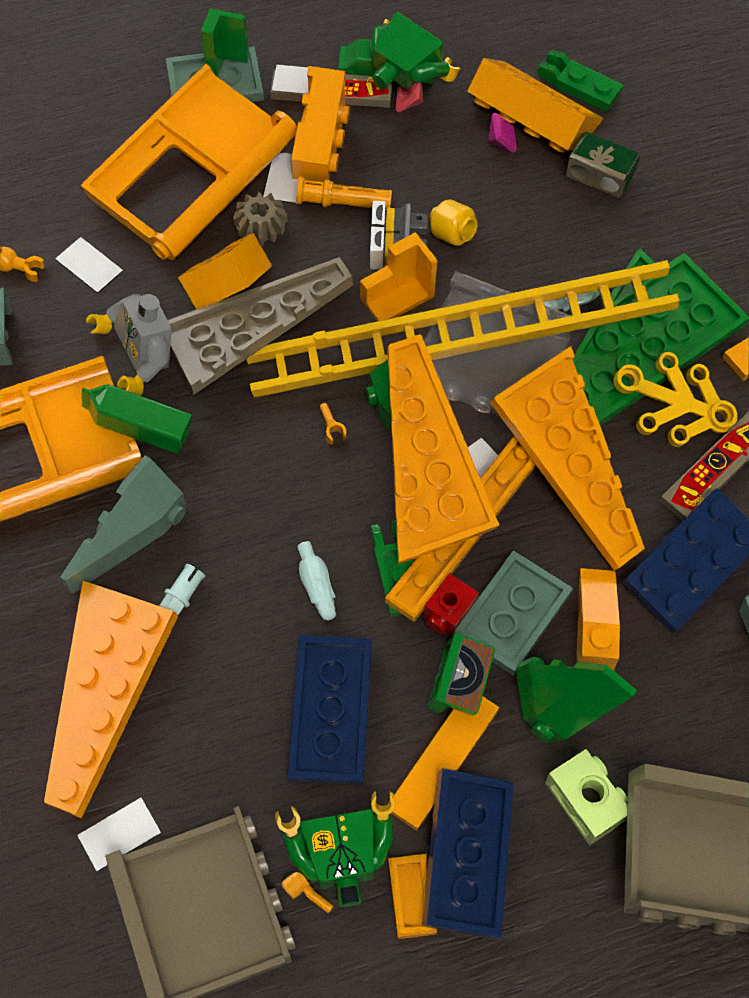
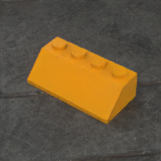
[467,58,603,153]

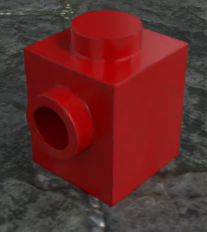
[423,573,479,637]

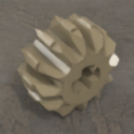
[233,191,287,247]

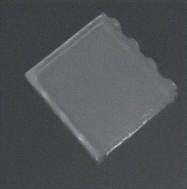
[424,271,574,417]

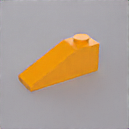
[577,568,620,671]

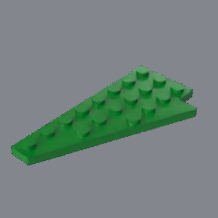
[573,248,749,426]

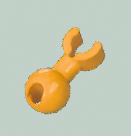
[0,246,44,282]

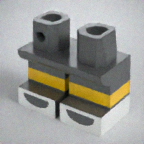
[370,201,428,269]

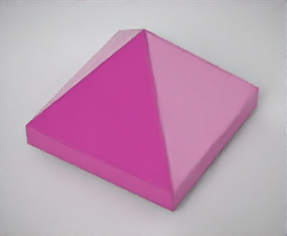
[488,113,517,153]

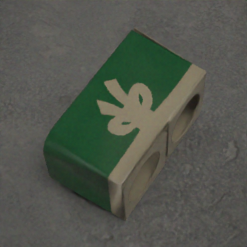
[566,132,640,198]

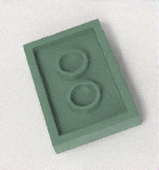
[166,46,264,102]
[454,550,573,676]

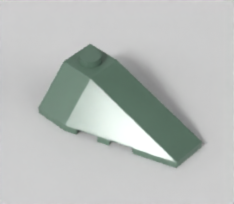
[60,455,187,594]

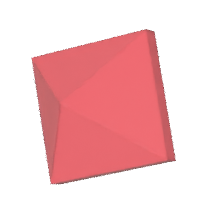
[396,82,423,112]

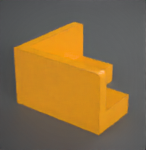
[360,232,437,322]
[178,233,271,309]

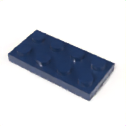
[622,488,749,633]
[288,635,372,786]
[422,768,514,939]

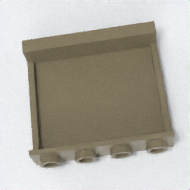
[624,764,749,938]
[105,806,296,998]

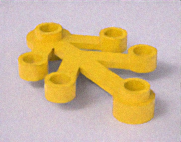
[614,352,737,447]

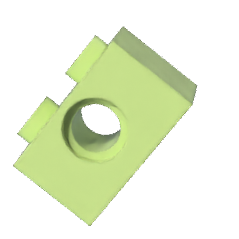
[545,749,628,846]

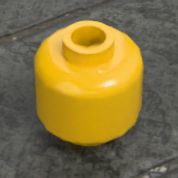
[429,199,478,246]

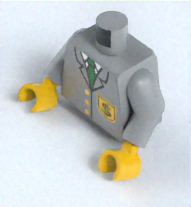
[86,294,172,396]

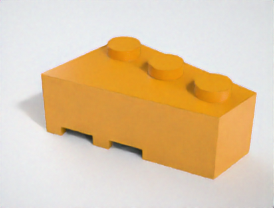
[291,66,350,182]

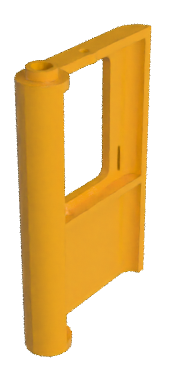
[81,64,297,260]
[0,356,142,523]

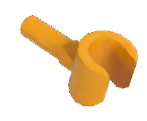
[320,403,346,445]
[281,872,334,913]

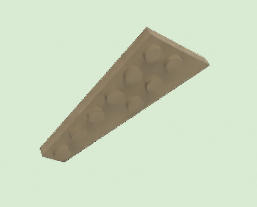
[168,257,353,395]

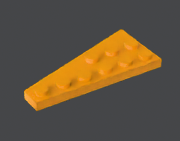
[388,334,499,565]
[490,346,645,571]
[44,581,178,819]

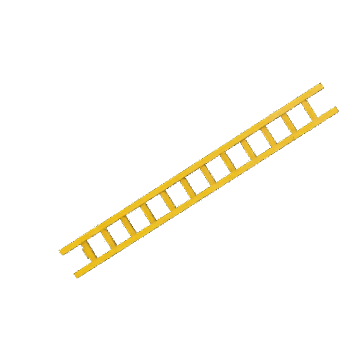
[246,260,679,398]

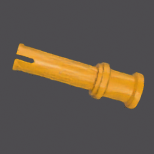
[296,176,392,208]

